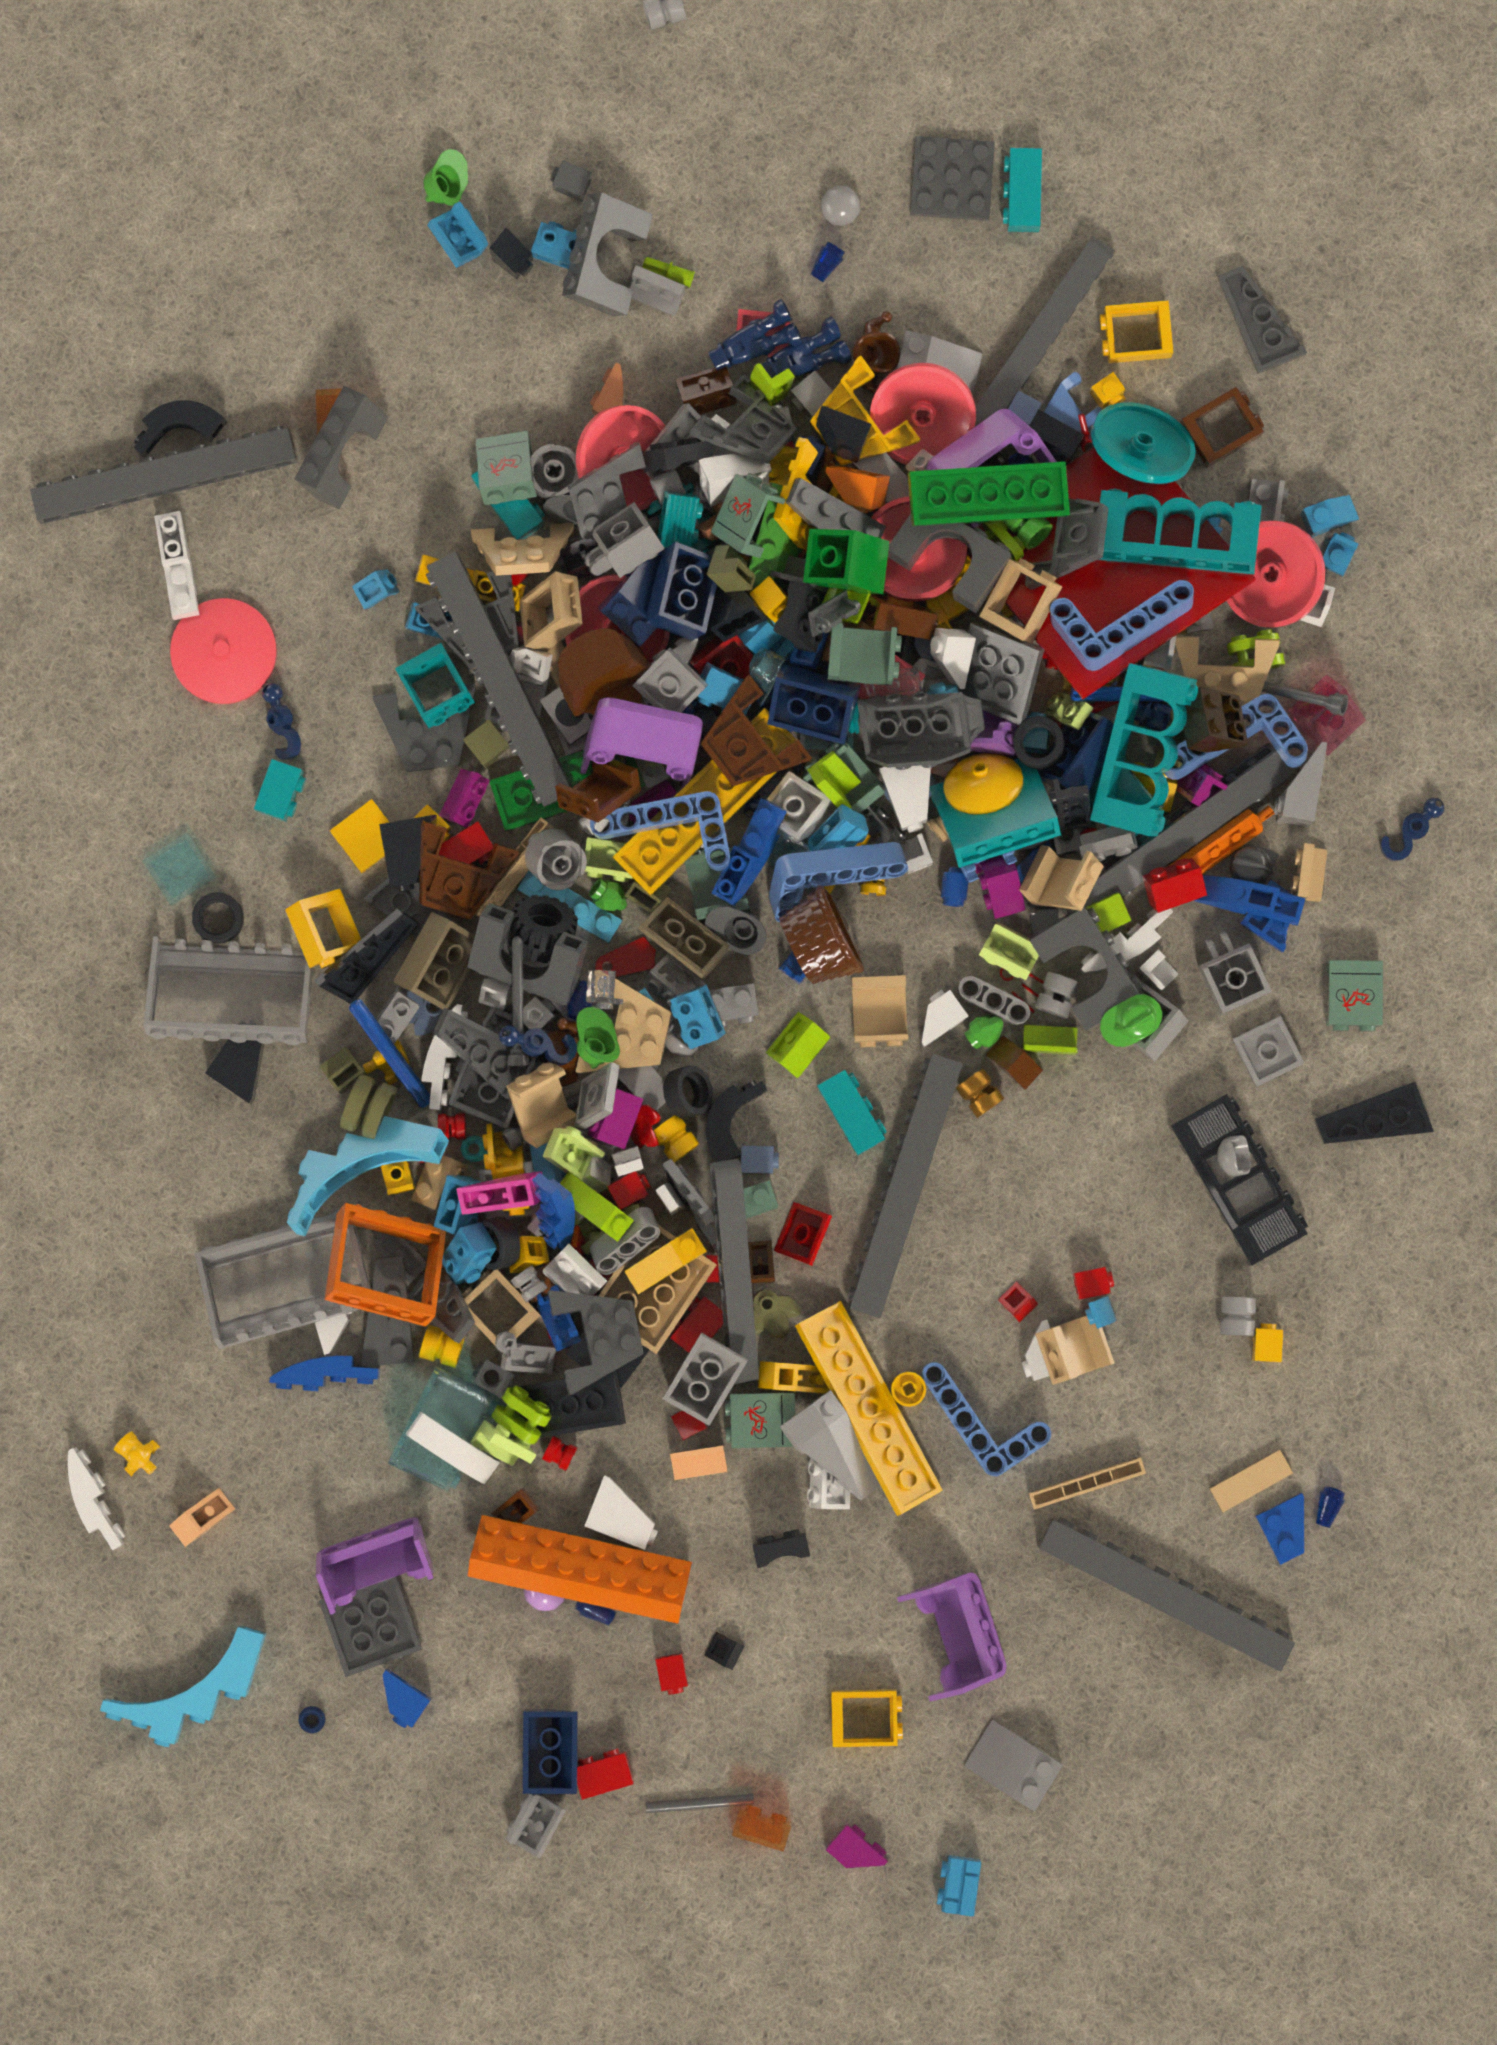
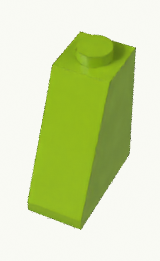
[560,1172,634,1242]

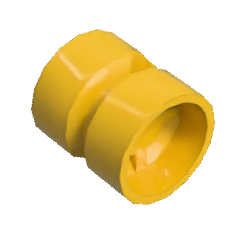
[653,1115,700,1163]
[419,1325,465,1368]
[891,1372,926,1407]

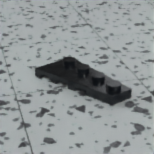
[314,908,419,1004]
[1314,1082,1434,1144]

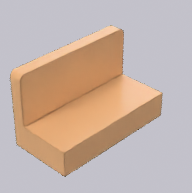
[670,1445,728,1480]

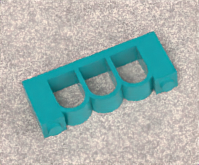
[1098,489,1262,574]
[1090,663,1198,836]

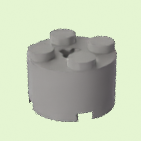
[531,444,579,500]
[525,829,587,890]

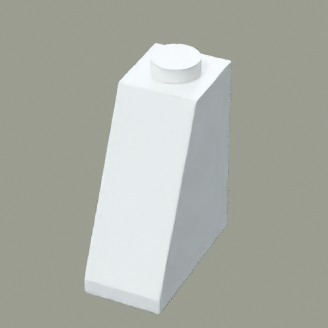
[699,453,772,507]
[879,765,931,833]
[585,1475,658,1550]

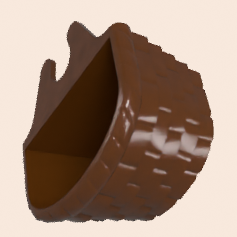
[558,628,651,716]
[779,885,864,985]

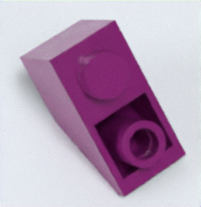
[825,1823,888,1868]

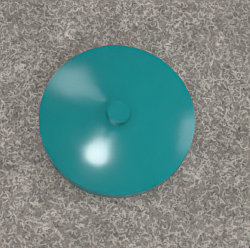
[1091,402,1196,484]

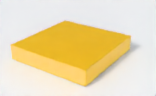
[330,799,389,873]

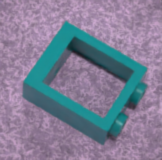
[395,643,475,728]

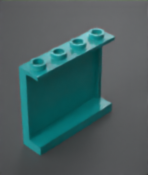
[929,754,1061,868]

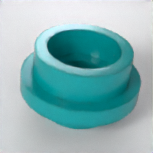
[461,1135,488,1162]

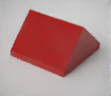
[774,1202,832,1266]

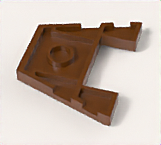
[700,675,812,787]
[419,820,519,919]

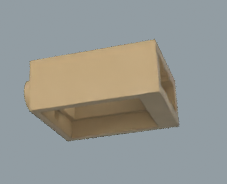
[980,558,1062,644]
[519,571,583,652]
[462,1269,541,1345]

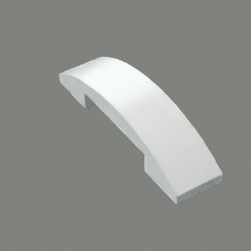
[406,1412,500,1484]

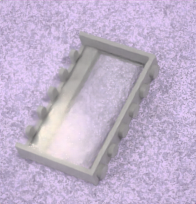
[143,936,313,1045]
[195,1210,371,1349]

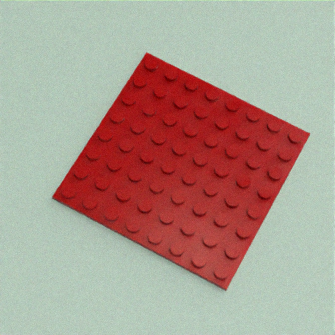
[967,447,1256,699]

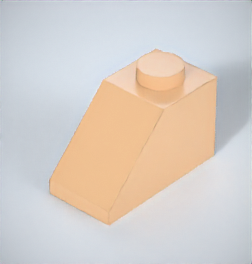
[169,1488,235,1547]

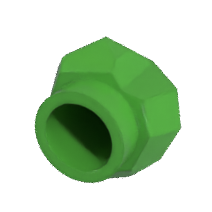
[589,878,627,911]
[965,1015,1004,1049]

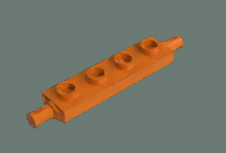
[1168,805,1275,874]

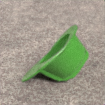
[423,149,468,206]
[1100,994,1162,1047]
[576,1007,620,1069]

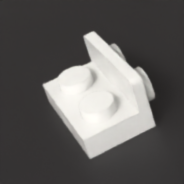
[543,1244,607,1296]
[807,1458,850,1509]

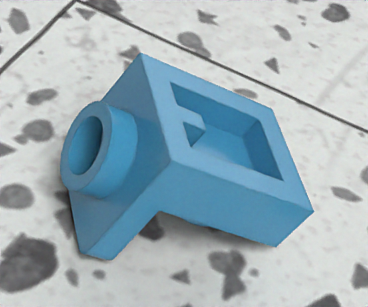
[1323,532,1359,576]
[352,569,400,609]

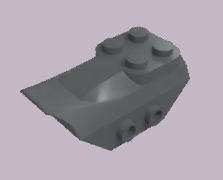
[857,692,985,770]
[449,1004,550,1129]

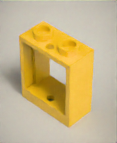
[1099,300,1173,363]
[285,889,361,969]
[831,1689,903,1747]

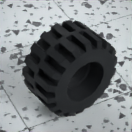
[508,895,578,963]

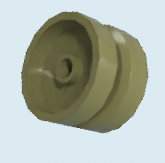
[340,1073,397,1139]

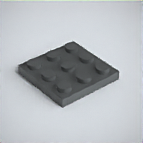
[910,136,995,221]
[957,622,1044,725]
[319,1576,423,1677]

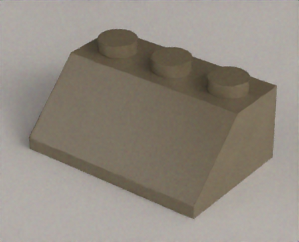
[639,897,730,979]
[393,912,475,1010]

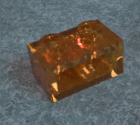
[732,1804,791,1852]

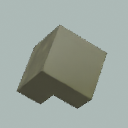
[707,545,756,592]
[463,719,510,769]
[625,882,672,915]
[319,1046,367,1094]

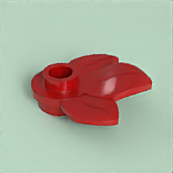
[630,1104,661,1149]

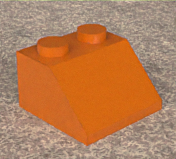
[826,465,890,513]

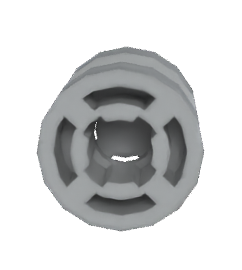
[511,1266,548,1303]

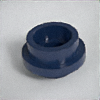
[298,1706,326,1733]

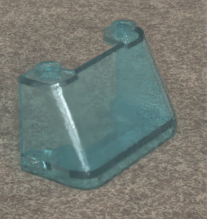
[388,1367,498,1492]

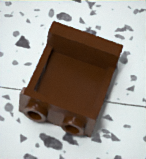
[555,760,641,823]

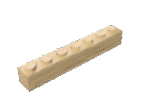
[475,817,556,917]
[1028,1457,1146,1510]

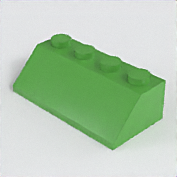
[747,482,804,593]

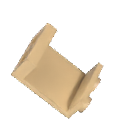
[1019,845,1104,911]
[852,975,908,1048]
[507,1063,576,1148]
[1035,1316,1114,1385]

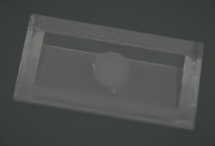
[864,667,923,697]

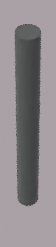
[646,1794,754,1813]

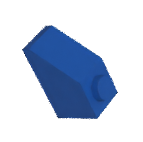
[382,1669,431,1728]

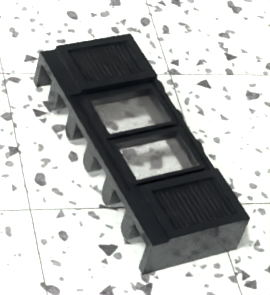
[1169,1094,1308,1266]

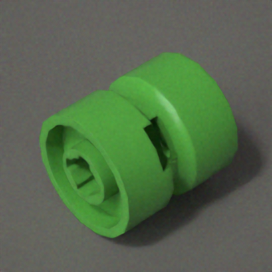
[1002,518,1053,550]

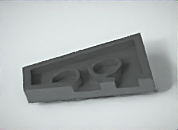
[408,1264,475,1343]

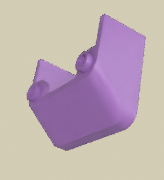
[926,409,1056,529]
[580,698,703,791]
[316,1517,433,1615]
[897,1573,1006,1701]

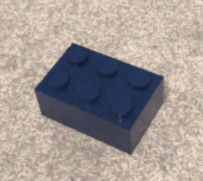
[645,542,717,641]
[1037,712,1114,792]

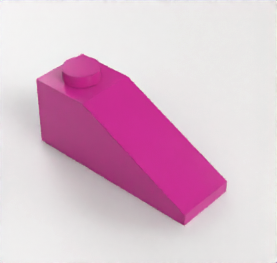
[456,1171,542,1215]

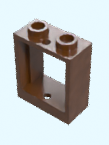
[1180,387,1264,468]
[860,594,938,640]

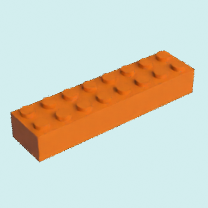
[467,1515,692,1624]

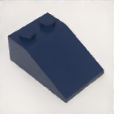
[598,555,660,646]

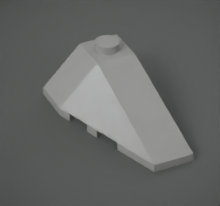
[780,1390,880,1500]

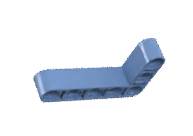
[1050,580,1194,671]
[1165,694,1308,780]
[590,791,730,871]
[769,842,908,922]
[922,1362,1051,1476]

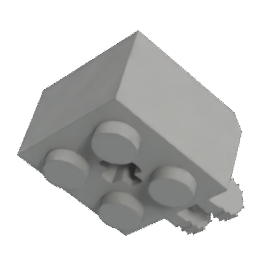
[584,502,665,578]
[1198,931,1272,1016]

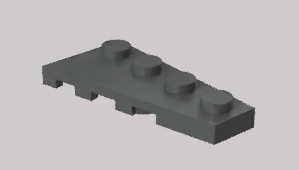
[433,1008,532,1101]

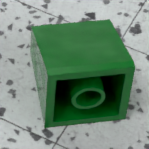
[803,529,890,594]

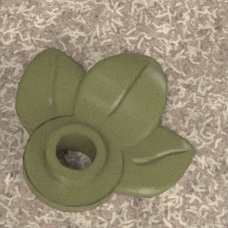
[753,1289,801,1339]

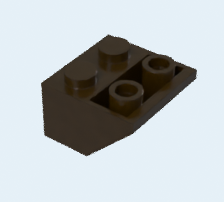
[1184,687,1248,753]

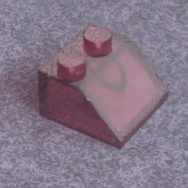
[1288,675,1366,756]

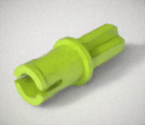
[642,257,695,288]

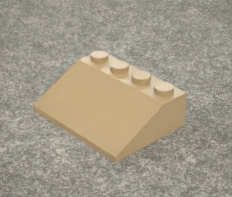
[599,1225,717,1354]

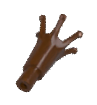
[811,446,836,494]

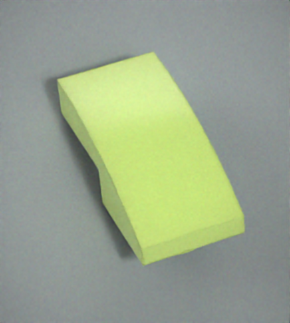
[1044,692,1093,730]

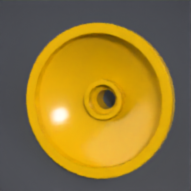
[943,753,1023,815]

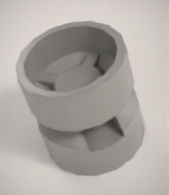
[642,0,686,30]
[1035,972,1080,1019]
[1220,1297,1256,1336]

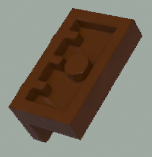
[675,366,737,415]

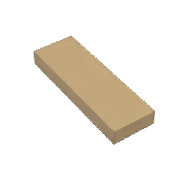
[1209,1450,1293,1512]

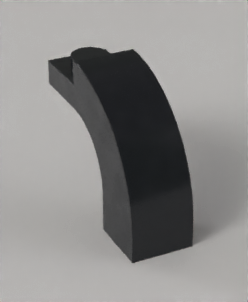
[133,400,227,458]
[706,1080,767,1162]

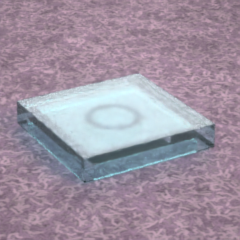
[143,833,216,906]

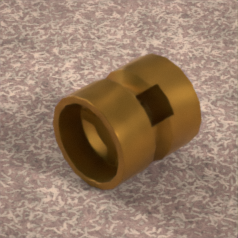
[956,1068,1005,1118]

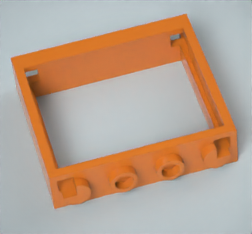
[324,1203,446,1327]

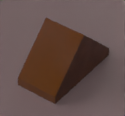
[986,1035,1043,1090]
[748,1240,775,1284]
[491,1488,540,1524]

